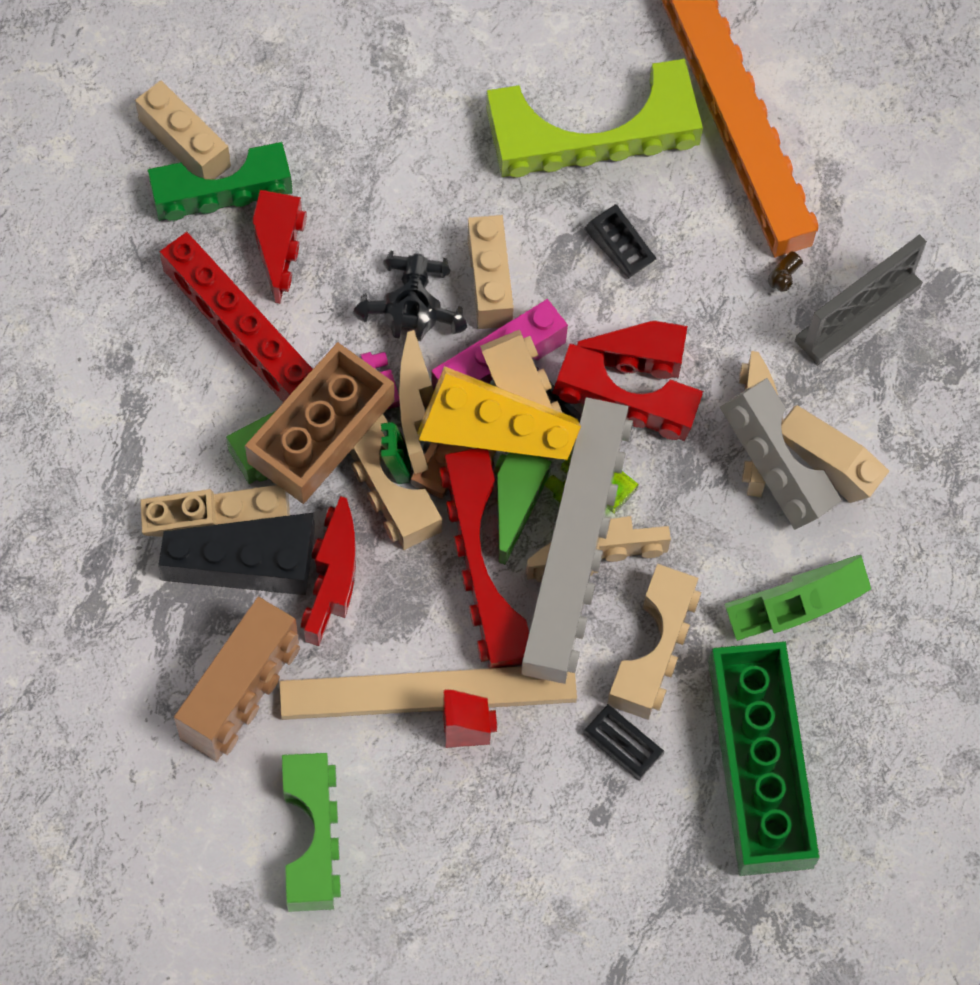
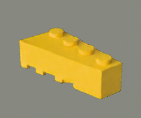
[417,366,581,460]

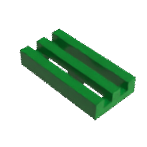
[381,422,411,484]

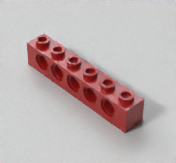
[159,231,313,402]

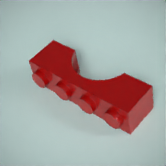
[552,343,704,441]

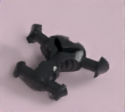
[353,251,467,341]

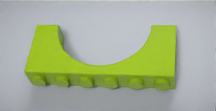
[486,58,703,178]

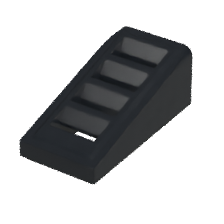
[584,204,657,278]

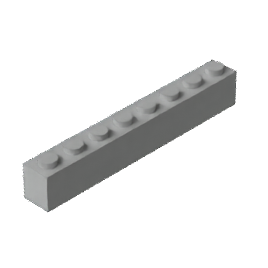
[522,397,633,684]

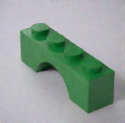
[148,142,293,221]

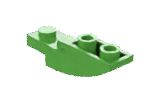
[724,554,871,641]

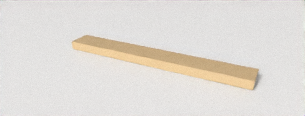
[280,667,577,720]

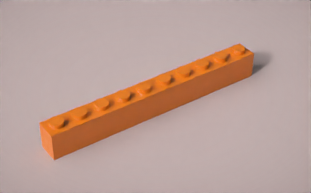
[661,0,819,258]

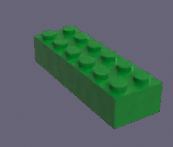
[708,641,820,876]

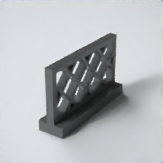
[795,234,927,365]

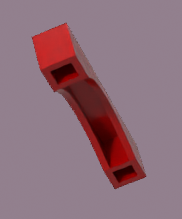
[438,448,529,669]

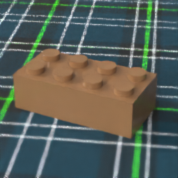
[245,342,395,505]
[174,596,300,762]

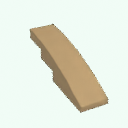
[399,330,434,474]

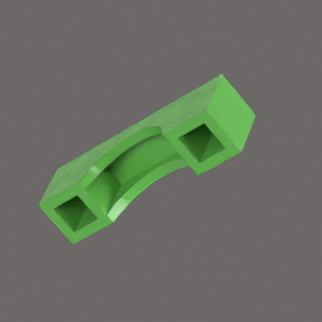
[282,753,341,912]

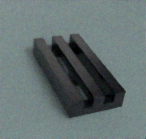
[583,704,664,781]

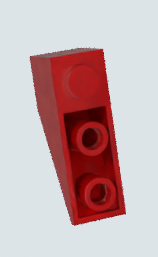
[253,190,307,304]
[577,320,688,379]

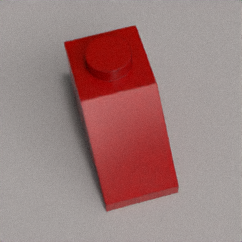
[443,689,497,748]

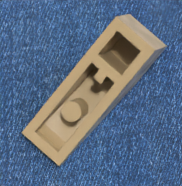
[781,405,889,503]

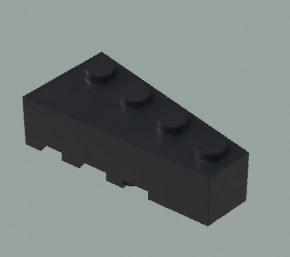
[158,512,315,595]

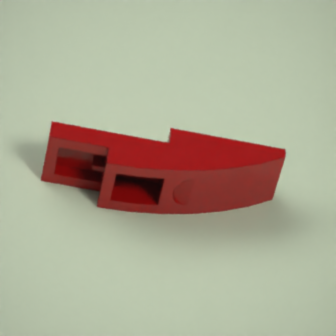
[300,496,356,646]

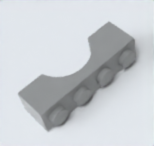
[720,378,842,530]

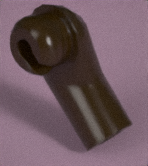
[768,251,803,292]

